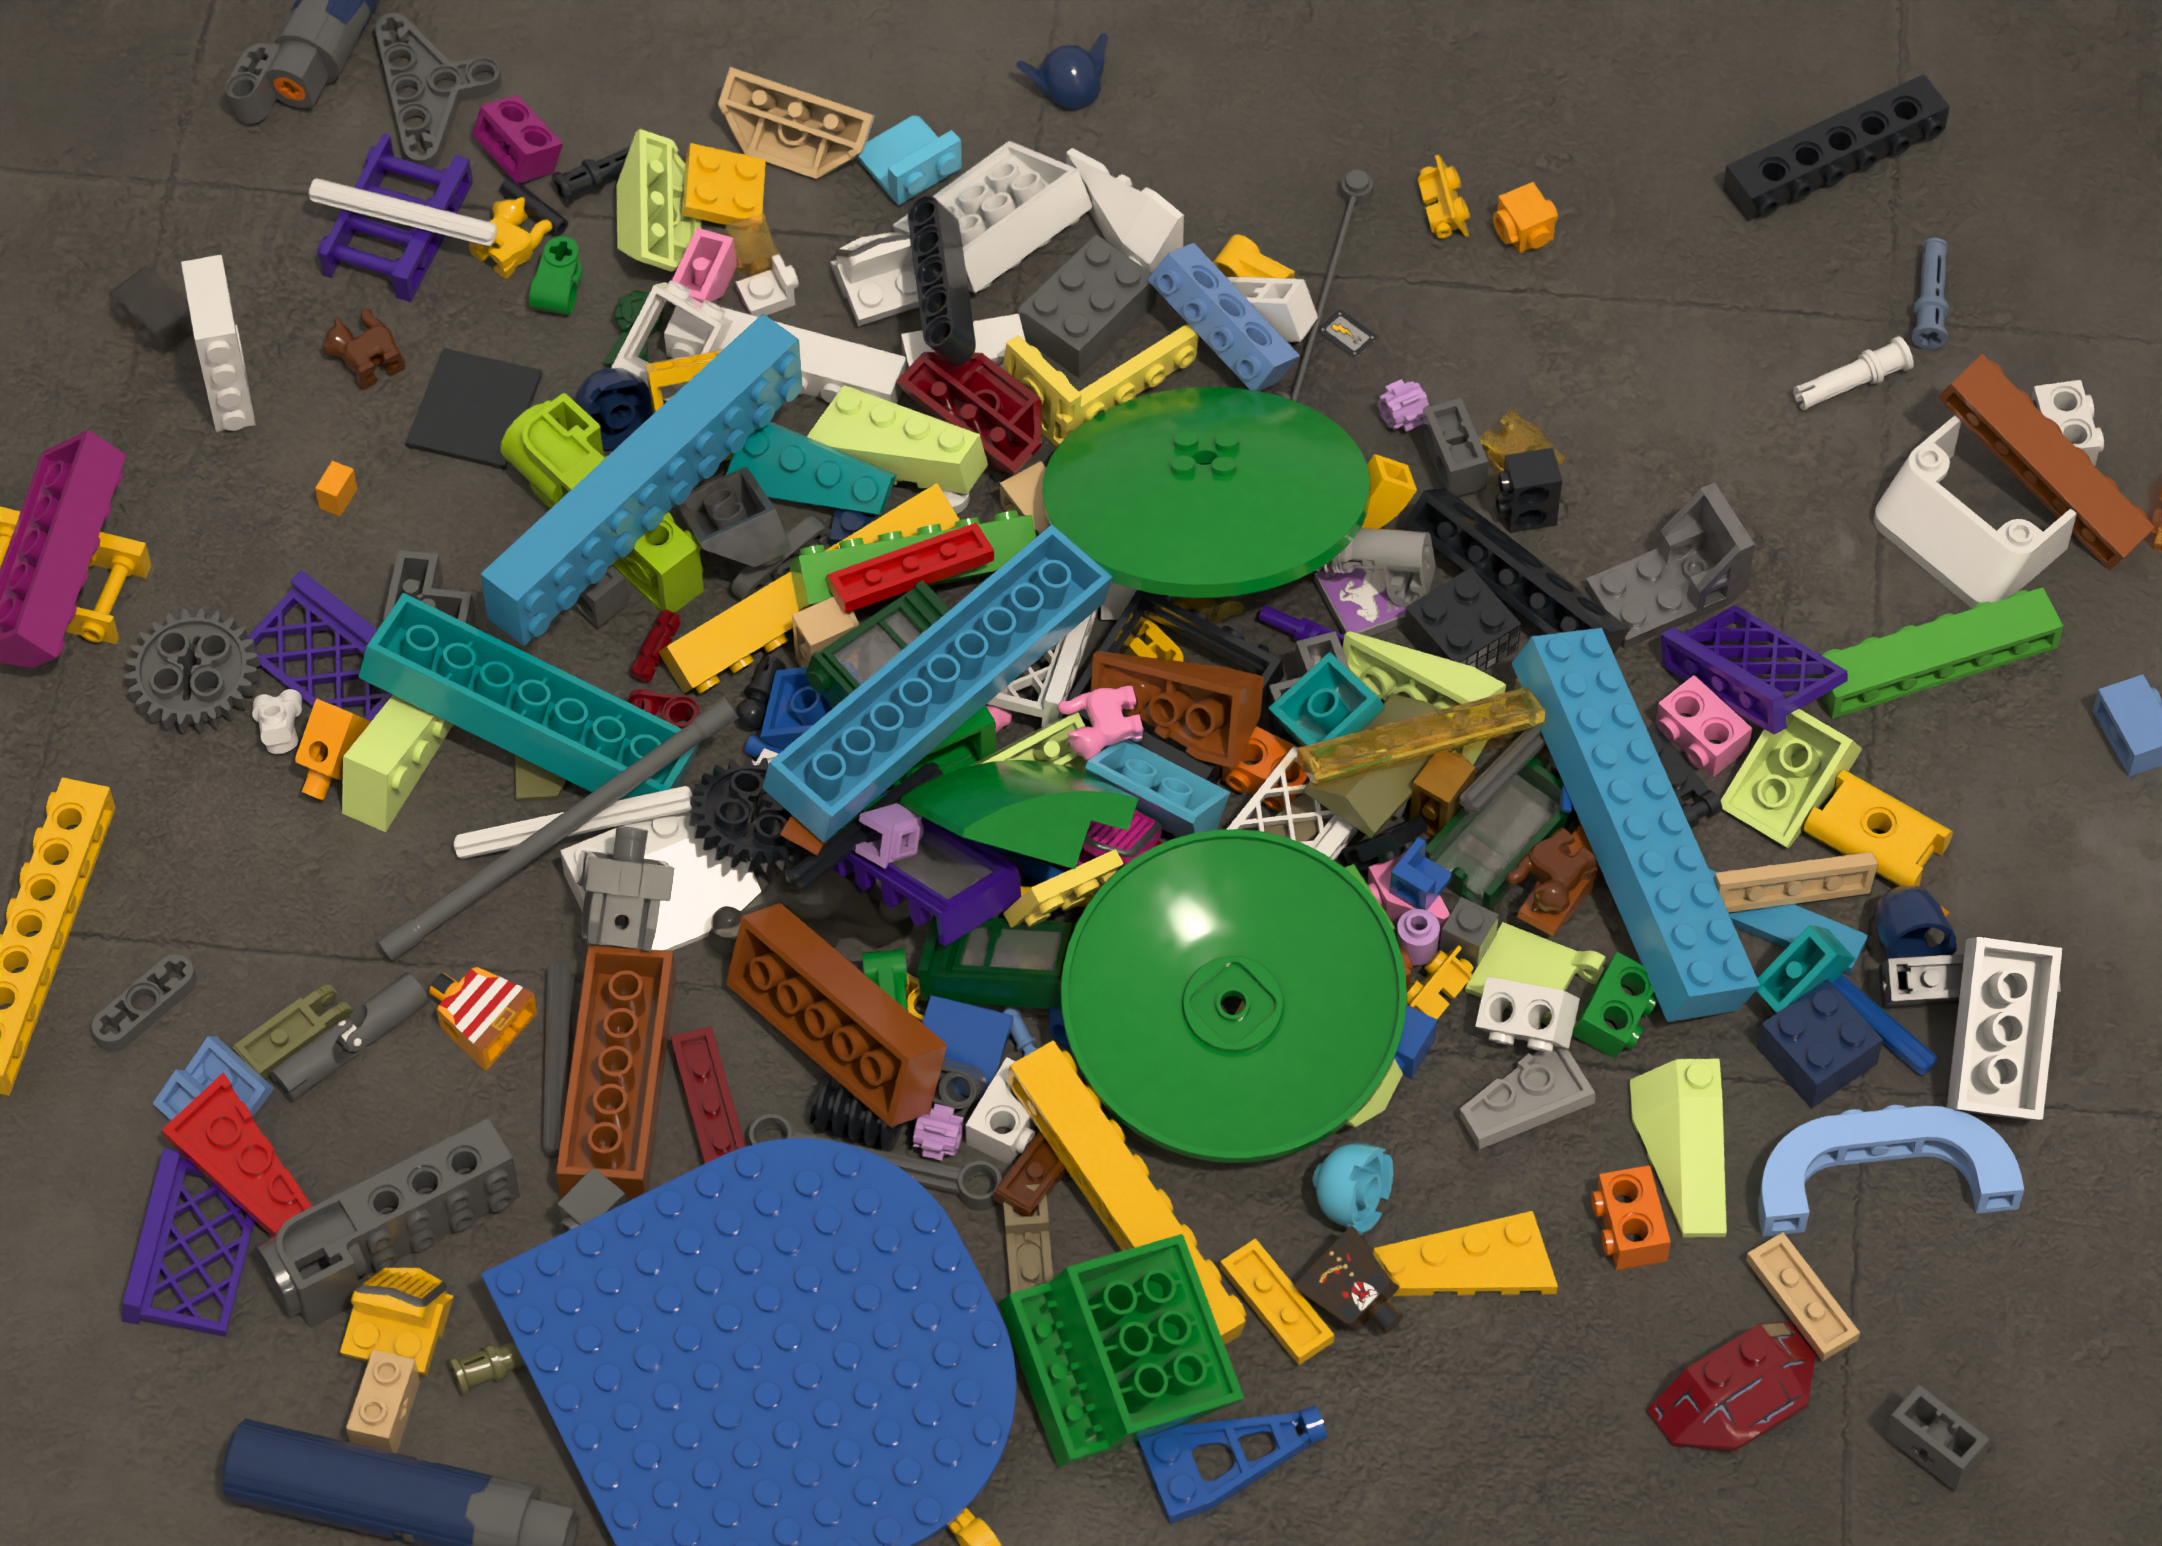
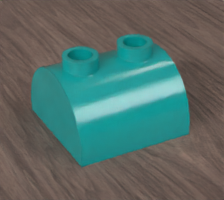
[1268,652,1385,766]

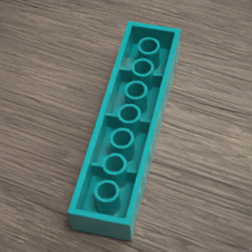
[359,593,699,800]

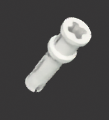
[1793,336,1914,411]

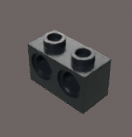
[1495,447,1562,533]

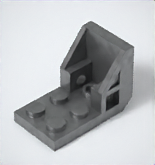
[1585,483,1755,649]

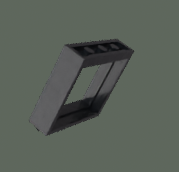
[1065,590,1284,785]

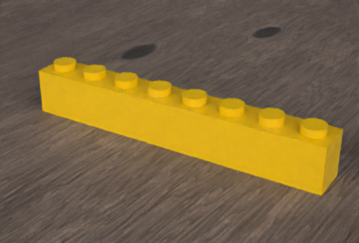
[659,483,960,694]
[1006,1040,1246,1345]

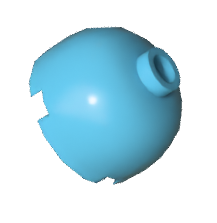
[1313,1142,1393,1233]

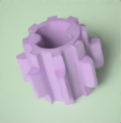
[1377,379,1430,432]
[913,1104,964,1160]

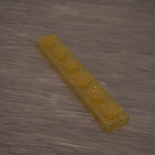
[1297,687,1545,786]

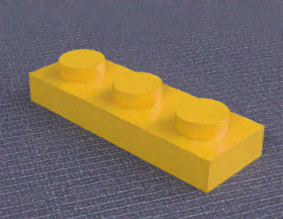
[1220,1238,1334,1365]

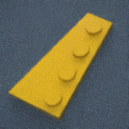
[1374,1211,1558,1296]

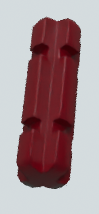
[630,609,681,683]

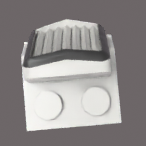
[831,232,919,326]

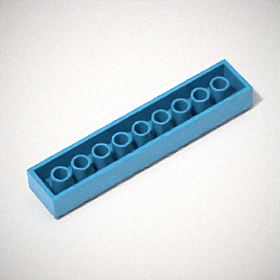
[480,313,803,646]
[762,525,1113,843]
[1511,628,1760,1022]

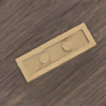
[1746,1232,1860,1361]

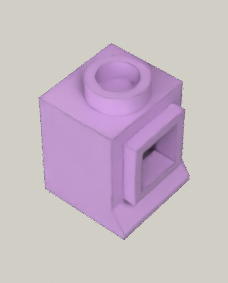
[855,803,924,868]

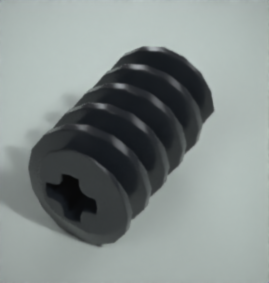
[809,1076,903,1152]

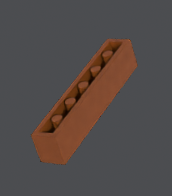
[1938,354,2155,571]

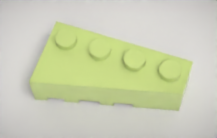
[806,385,988,494]
[342,695,453,832]

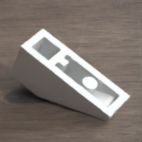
[1227,277,1318,342]

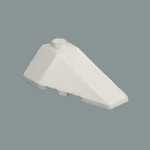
[1067,148,1184,273]

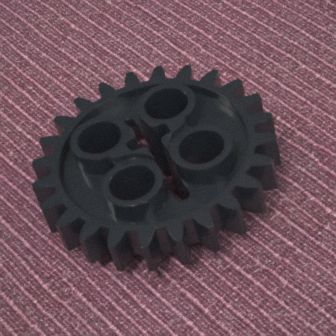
[688,757,812,873]

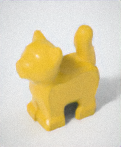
[469,197,552,279]

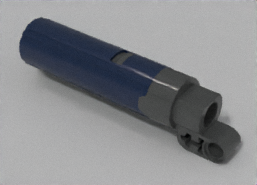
[221,1419,580,1546]

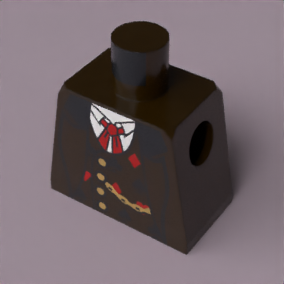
[1293,1225,1403,1334]

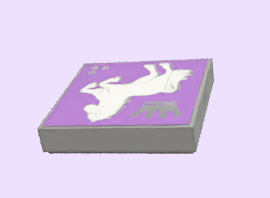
[1314,567,1405,637]

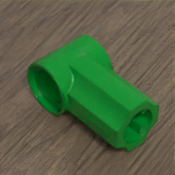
[862,949,908,1011]

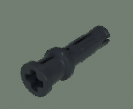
[552,133,663,206]

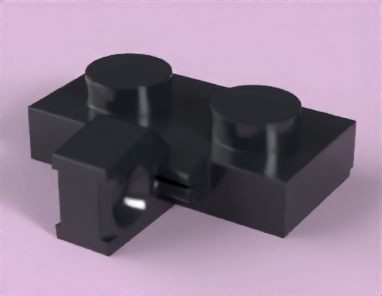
[1342,816,1428,871]

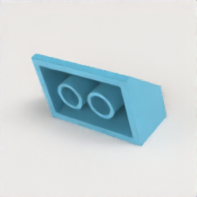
[1085,740,1230,838]

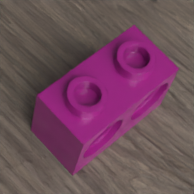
[472,95,563,184]

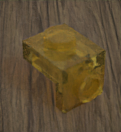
[725,213,780,274]

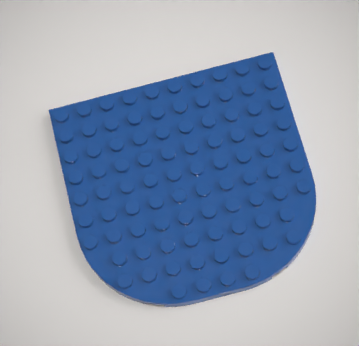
[481,1138,1016,1546]

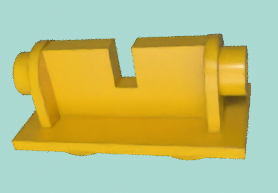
[1418,154,1470,238]
[1406,945,1474,1019]

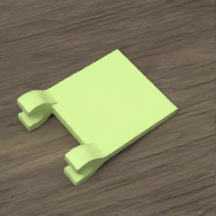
[1465,922,1606,1028]

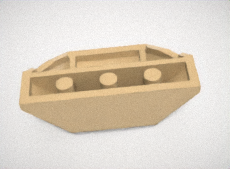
[718,67,875,180]

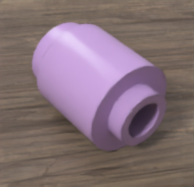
[1396,909,1440,967]

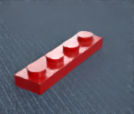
[827,523,994,613]

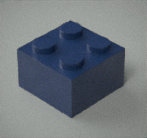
[1757,979,1883,1109]

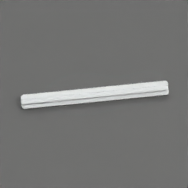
[454,786,693,859]

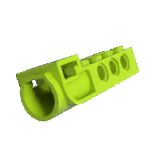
[500,393,704,612]

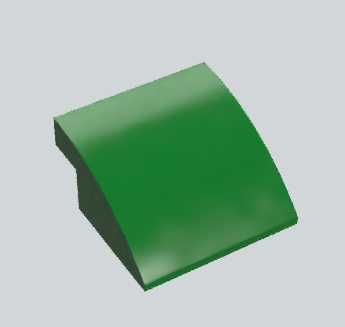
[900,760,1139,869]
[998,1234,1244,1469]

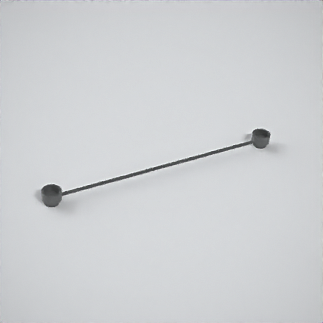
[1291,169,1373,401]

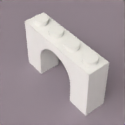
[181,255,256,432]

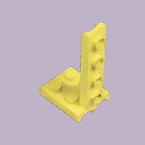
[1003,325,1199,448]
[1003,849,1123,928]

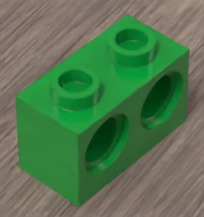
[1572,951,1658,1059]

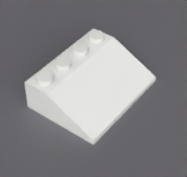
[892,141,1093,293]
[560,811,767,951]

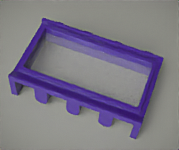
[834,809,1021,947]

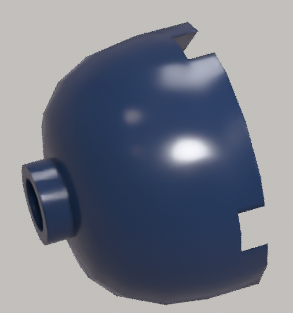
[574,368,654,450]

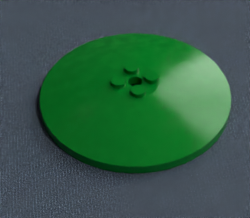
[1042,387,1370,598]
[1061,829,1407,1163]

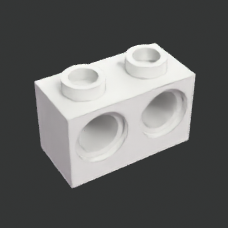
[2031,380,2104,466]
[1475,977,1580,1053]
[966,1057,1036,1166]

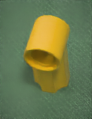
[1213,235,1295,279]

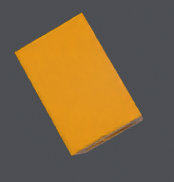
[315,461,358,517]

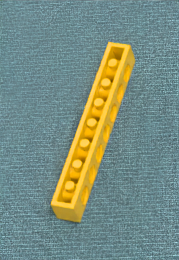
[0,778,116,1096]

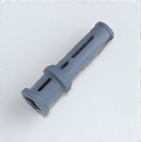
[1912,238,1949,350]

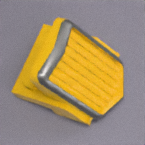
[340,1268,454,1376]

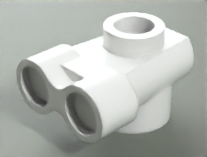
[252,689,302,754]

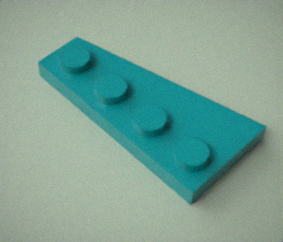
[726,421,897,514]

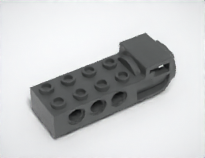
[255,1118,520,1328]

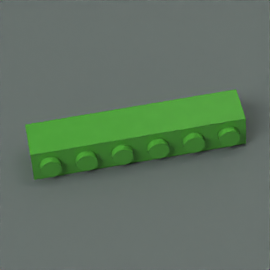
[789,510,1036,610]
[1812,587,2064,719]

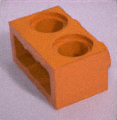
[1222,726,1319,811]
[1591,1165,1671,1270]

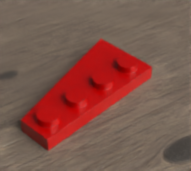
[162,1072,312,1237]

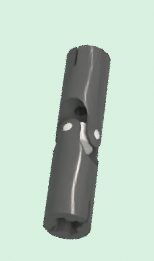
[269,972,429,1102]

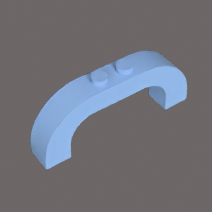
[1758,1105,2025,1237]

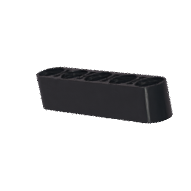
[908,195,976,367]

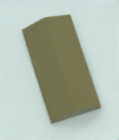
[1303,694,1461,838]

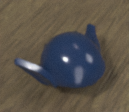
[1016,33,1108,110]

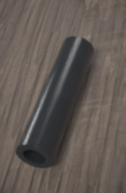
[500,177,568,236]

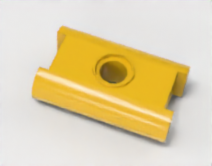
[1803,770,1953,886]

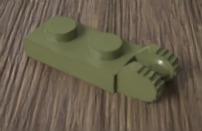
[232,984,353,1079]

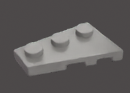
[1460,1046,1595,1150]

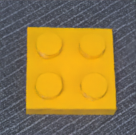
[682,143,766,231]

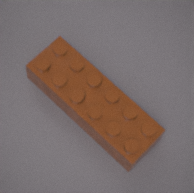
[726,903,947,1127]
[556,945,676,1201]

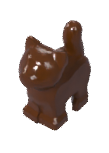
[322,308,405,391]
[1506,828,1597,912]

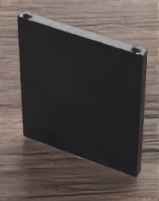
[405,348,542,470]

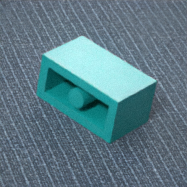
[1756,924,1855,1013]

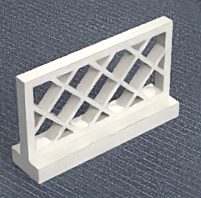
[987,608,1099,727]
[1227,746,1359,861]

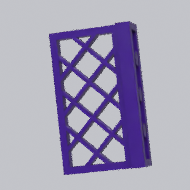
[248,570,393,721]
[1661,605,1848,735]
[122,1148,255,1337]

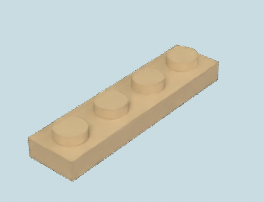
[1713,852,1878,913]

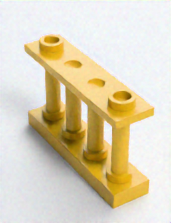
[0,507,152,644]

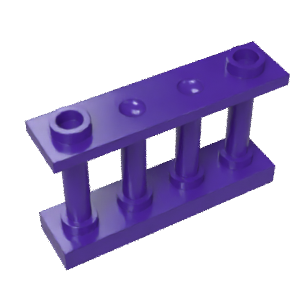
[318,133,473,302]

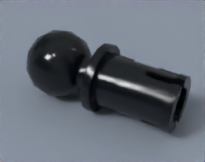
[736,655,786,730]

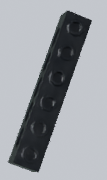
[1723,74,1950,222]
[1404,488,1630,654]

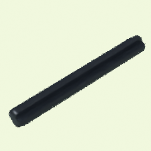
[786,762,944,892]

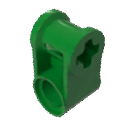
[529,236,582,315]

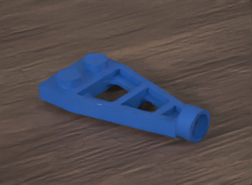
[1139,1405,1327,1524]

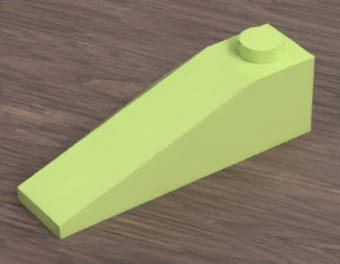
[1342,631,1506,765]
[1629,1059,1727,1237]

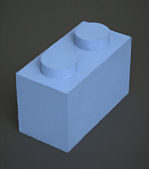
[2092,674,2162,777]

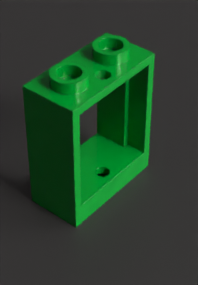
[890,705,996,789]

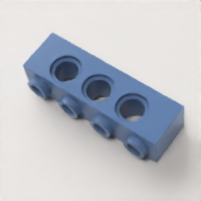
[1148,243,1300,391]

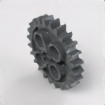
[124,608,260,733]

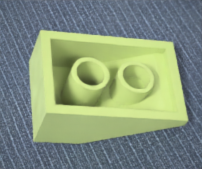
[1720,709,1862,849]

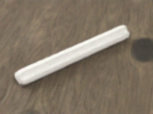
[309,178,497,246]

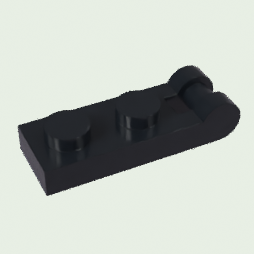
[1646,724,1723,829]

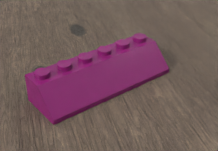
[0,430,126,668]

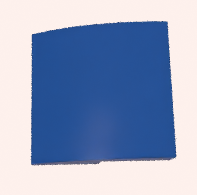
[923,995,1013,1102]

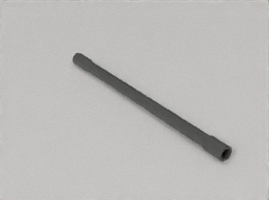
[378,697,739,961]

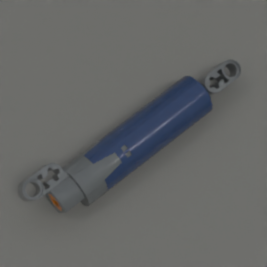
[225,0,380,124]

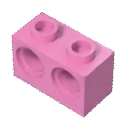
[1655,675,1752,777]

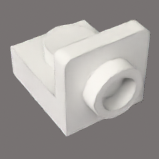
[736,254,799,317]

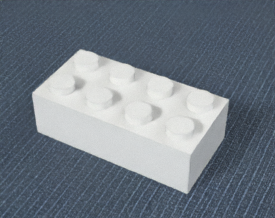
[1947,937,2062,1121]

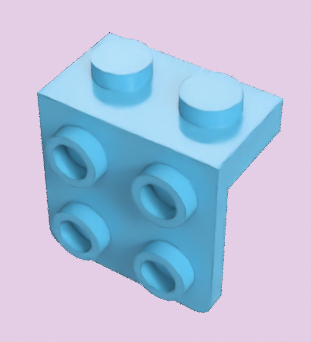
[857,116,962,206]

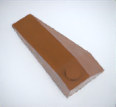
[1091,651,1264,769]

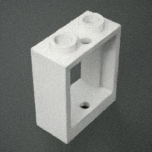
[611,281,733,402]

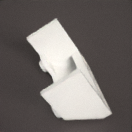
[1874,416,2077,608]

